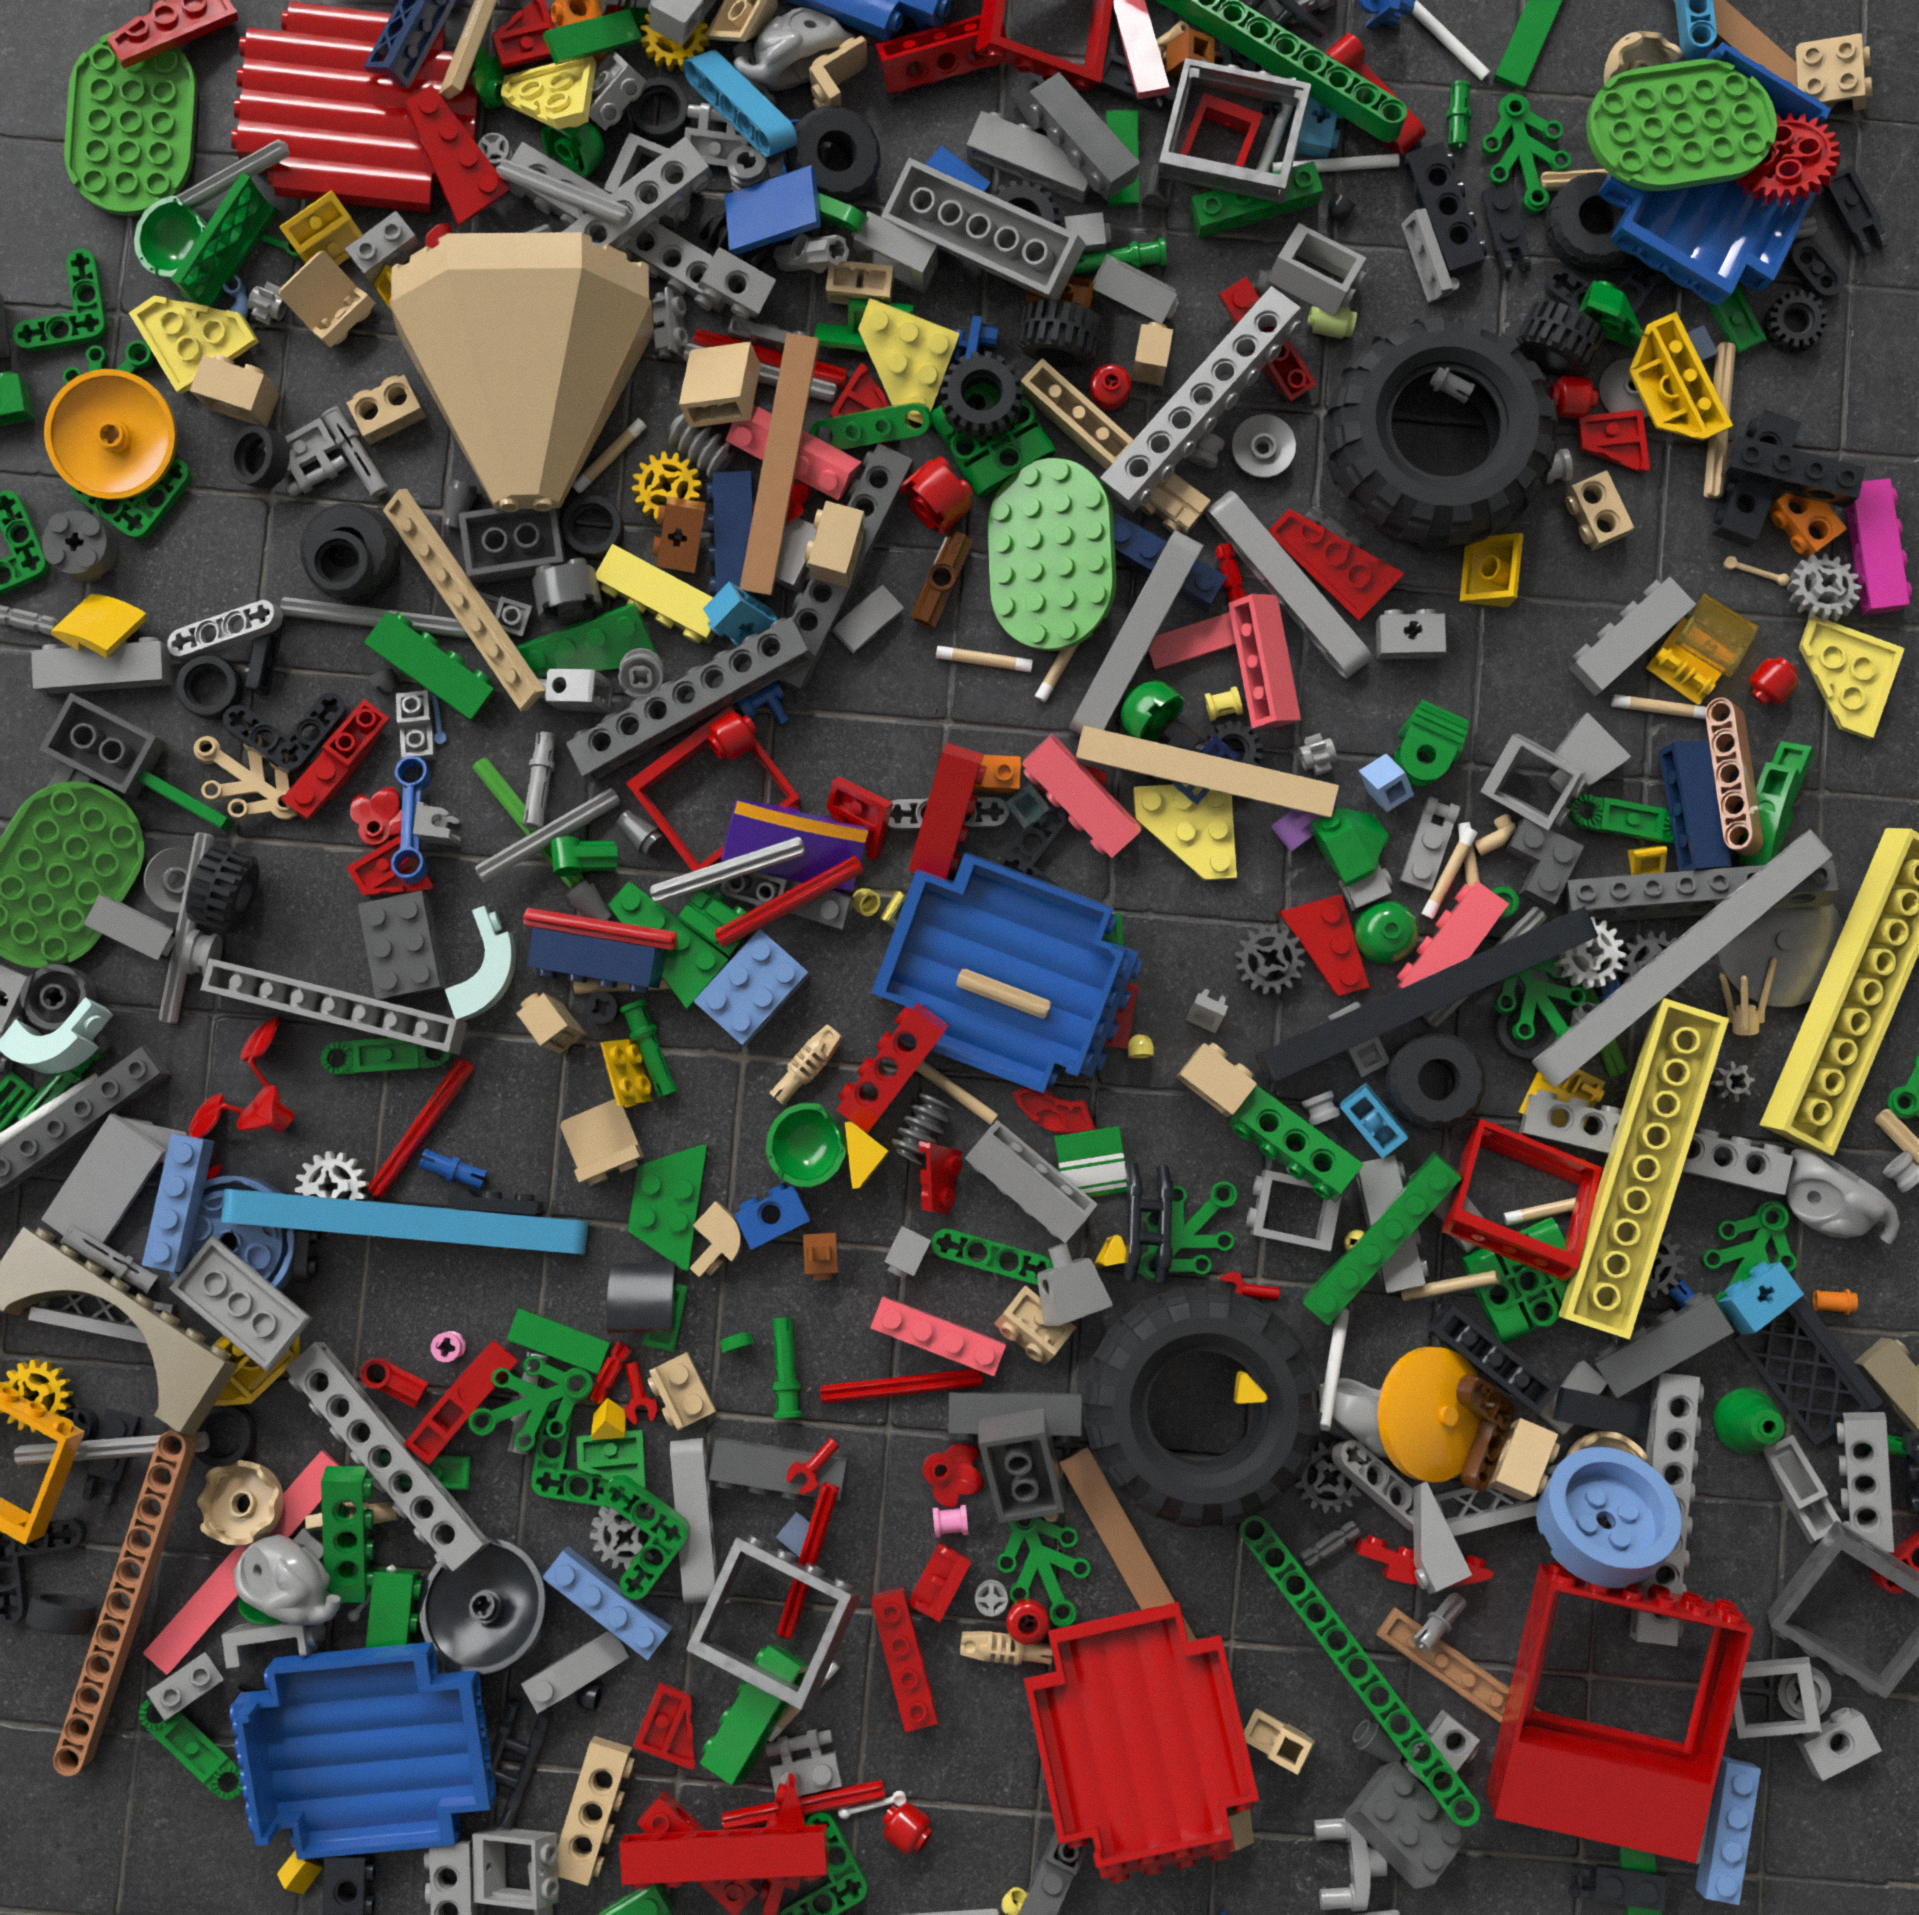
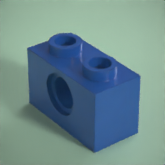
[734,1182,812,1250]

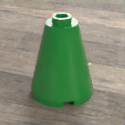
[1712,1388,1785,1454]

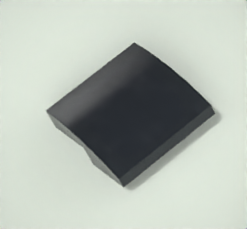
[606,1262,677,1333]

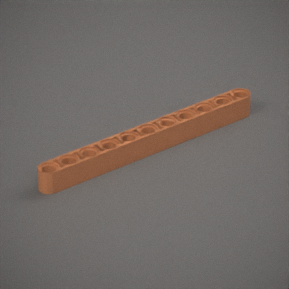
[53,1429,198,1776]

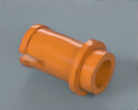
[1812,1289,1858,1316]

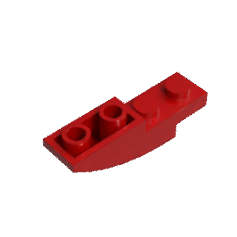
[1217,277,1317,402]
[281,699,390,822]
[404,1339,519,1465]
[1354,1535,1493,1587]
[758,1773,806,1915]

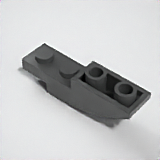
[720,871,855,930]
[1018,1830,1092,1915]

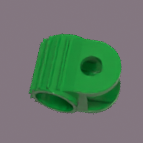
[1394,699,1469,787]

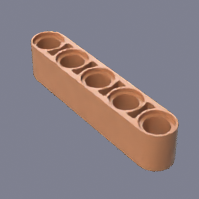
[1705,697,1763,856]

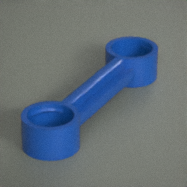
[391,756,431,884]

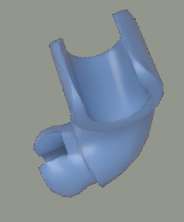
[223,276,249,319]

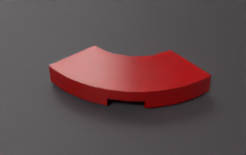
[1012,1087,1096,1134]

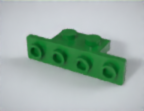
[814,298,913,353]

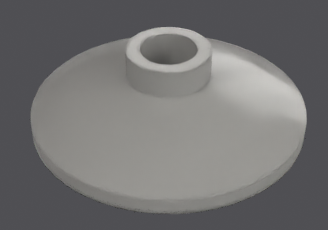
[1598,358,1649,418]
[1232,414,1296,478]
[144,848,192,913]

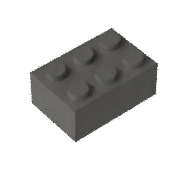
[458,508,568,585]
[39,693,167,799]
[358,891,447,1002]
[978,1408,1065,1523]
[1343,1761,1470,1889]

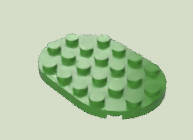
[64,31,198,216]
[1586,59,1777,191]
[988,458,1116,651]
[0,781,144,968]

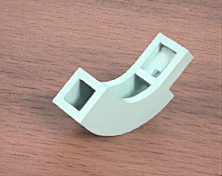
[445,906,517,1021]
[0,997,113,1074]

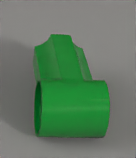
[551,836,618,877]

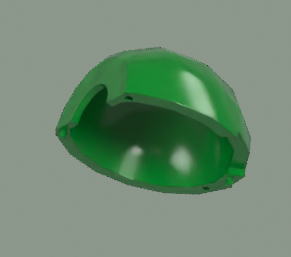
[134,196,207,278]
[766,1103,848,1187]

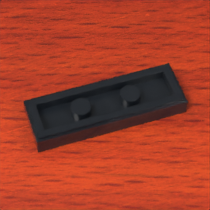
[1553,1386,1650,1438]

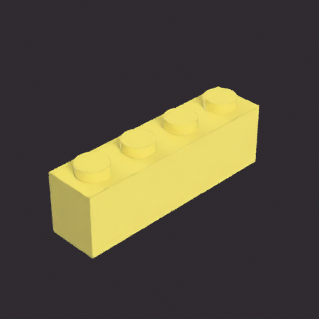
[596,544,715,644]

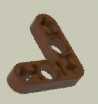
[1456,1374,1514,1492]

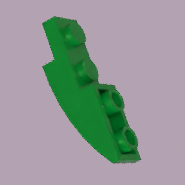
[1739,741,1814,866]

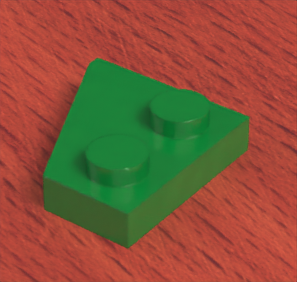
[576,1430,647,1490]

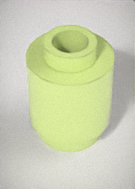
[1307,306,1357,339]

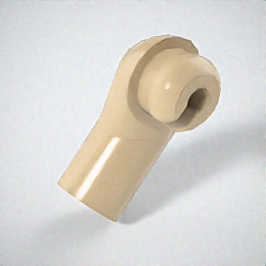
[1474,814,1516,856]

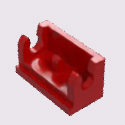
[908,1541,971,1623]

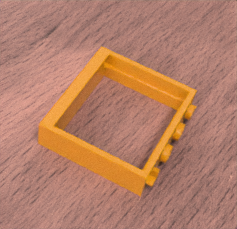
[0,1385,85,1545]

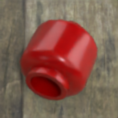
[1089,364,1132,411]
[1549,375,1598,418]
[1749,657,1799,706]
[707,712,757,761]
[1006,1598,1049,1645]
[882,1802,933,1855]

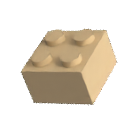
[190,354,280,428]
[804,501,866,588]
[1175,1043,1257,1117]
[1488,1418,1560,1502]

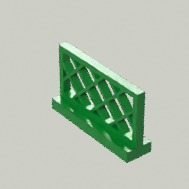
[171,172,279,308]

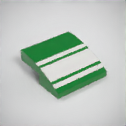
[1054,1126,1127,1197]

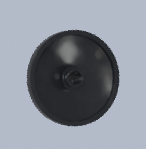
[419,1538,550,1676]

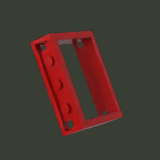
[976,0,1113,92]
[626,706,802,872]
[1442,1119,1603,1281]

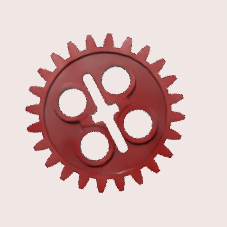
[1735,113,1840,207]

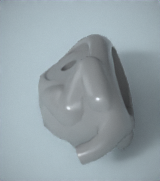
[734,7,855,91]
[1786,1148,1900,1244]
[1319,1378,1389,1459]
[233,1535,341,1625]

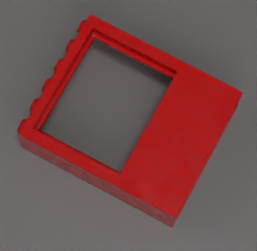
[1485,1562,1754,1863]

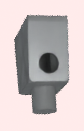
[538,669,614,714]
[1548,713,1631,793]
[1037,1243,1113,1326]

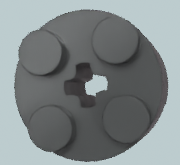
[42,510,118,582]
[532,558,603,625]
[20,964,98,1031]

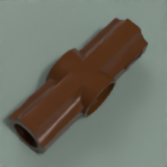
[910,530,974,630]

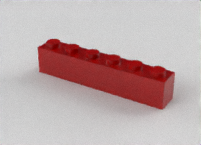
[620,1824,829,1889]

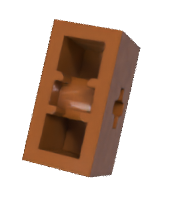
[652,496,706,573]

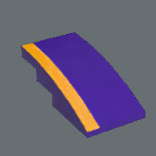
[721,799,868,891]

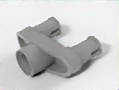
[1314,1817,1387,1911]

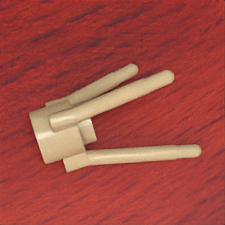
[1719,957,1777,1035]

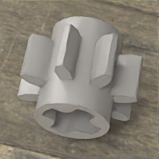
[248,282,288,325]
[1298,733,1337,776]
[1710,1061,1755,1102]

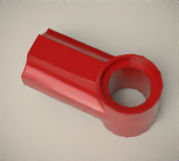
[360,1357,429,1408]

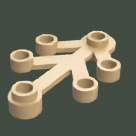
[193,731,297,820]

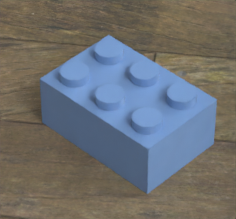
[694,929,810,1047]

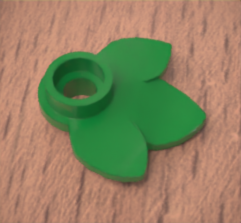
[472,45,504,109]

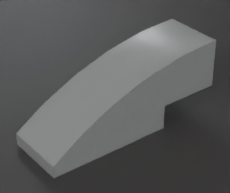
[1763,1435,1843,1544]

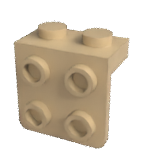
[1796,33,1873,111]
[809,36,868,109]
[278,251,376,348]
[561,1099,644,1186]

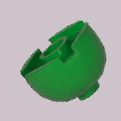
[541,119,604,178]
[1121,680,1185,742]
[1353,900,1419,966]

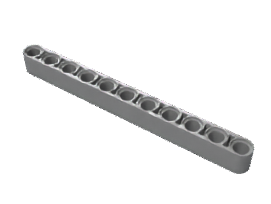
[1532,829,1833,1087]

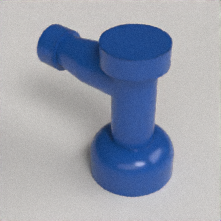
[736,681,790,726]

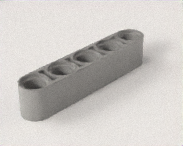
[670,1438,718,1605]

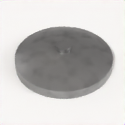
[1714,904,1844,1008]

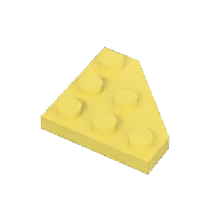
[501,55,596,129]
[129,295,259,395]
[858,298,960,424]
[1799,616,1905,740]
[1133,784,1237,881]

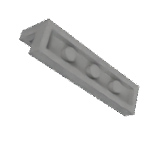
[28,1295,175,1343]
[1434,1464,1559,1536]

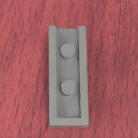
[1401,208,1460,303]

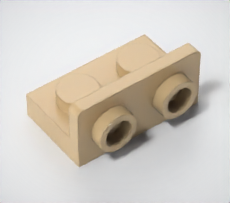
[994,1285,1076,1365]
[648,1352,717,1430]

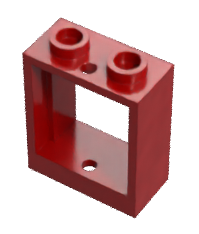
[1180,92,1263,190]

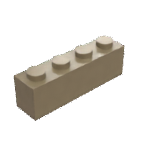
[1854,1338,1919,1431]

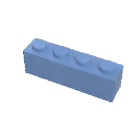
[142,1134,215,1272]
[542,1546,672,1660]
[1695,1756,1761,1905]

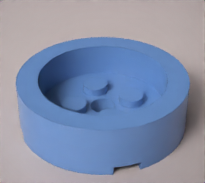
[169,1176,296,1291]
[1536,1447,1682,1588]

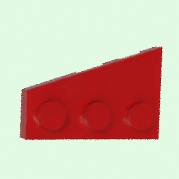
[1278,894,1369,997]

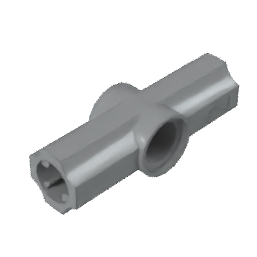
[773,233,850,274]

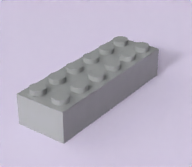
[881,158,1086,300]

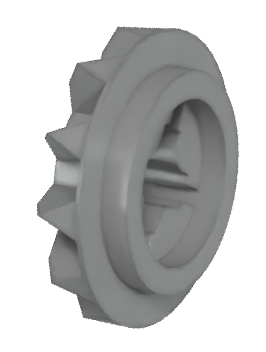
[1776,1667,1831,1720]

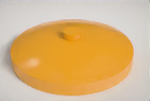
[44,369,178,500]
[1378,1347,1481,1482]

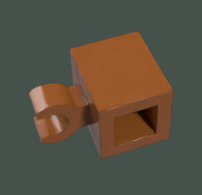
[1166,28,1221,78]
[803,1233,839,1280]

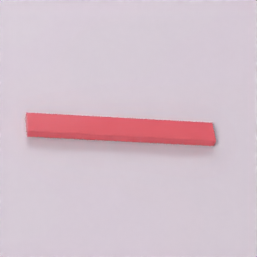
[143,1450,341,1675]

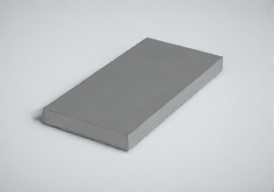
[41,1113,167,1244]
[169,1236,313,1371]

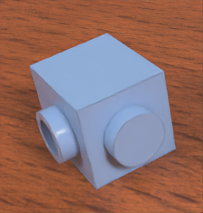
[1359,754,1414,812]

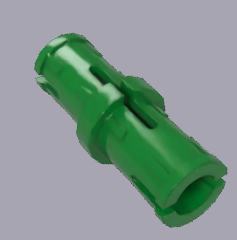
[1446,80,1472,150]

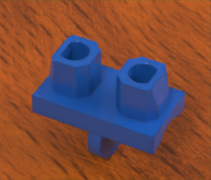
[1359,0,1415,30]
[951,315,998,363]

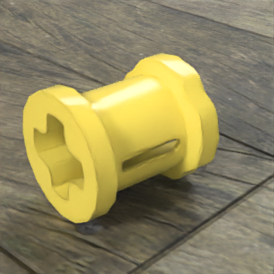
[1204,686,1243,722]

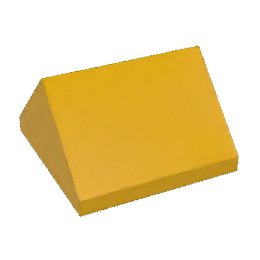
[1459,533,1523,608]
[845,1122,890,1189]

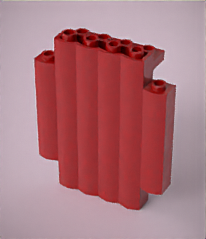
[231,1,479,213]
[1024,1602,1259,1883]

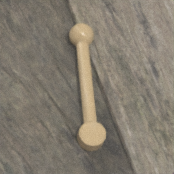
[1724,556,1790,586]

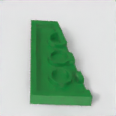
[516,602,659,678]
[608,881,729,1012]

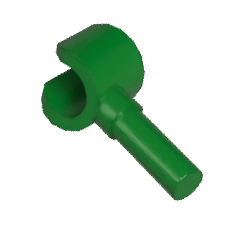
[262,234,301,260]

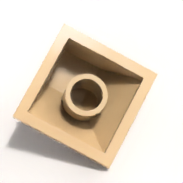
[704,0,778,42]

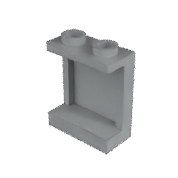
[222,1622,325,1668]

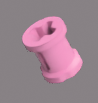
[431,1331,466,1362]
[933,1505,969,1538]

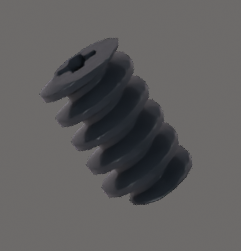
[699,211,770,271]

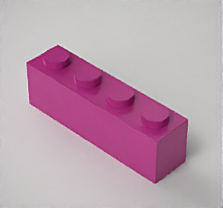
[1845,478,1912,616]

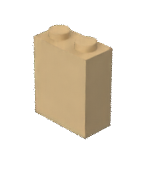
[679,342,761,428]

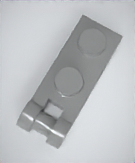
[1399,796,1460,892]

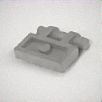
[685,103,749,166]
[264,418,348,497]
[765,1729,842,1795]

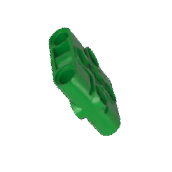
[931,383,1057,498]
[1461,1217,1571,1344]

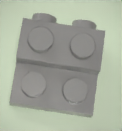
[589,50,647,131]

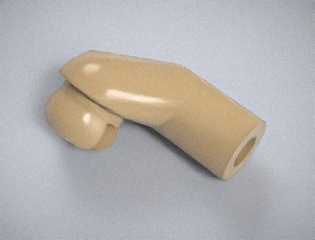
[1156,21,1189,63]

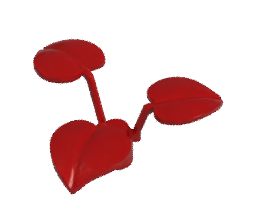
[188,1016,294,1138]

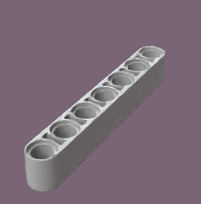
[1205,490,1372,679]
[1068,530,1204,735]

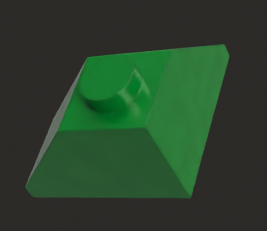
[1579,281,1643,348]
[1310,808,1389,887]

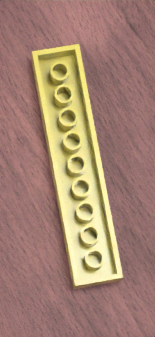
[1760,828,1919,1156]
[1559,998,1729,1339]

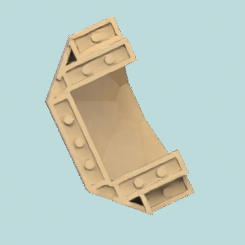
[389,232,654,512]

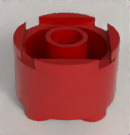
[900,456,974,534]

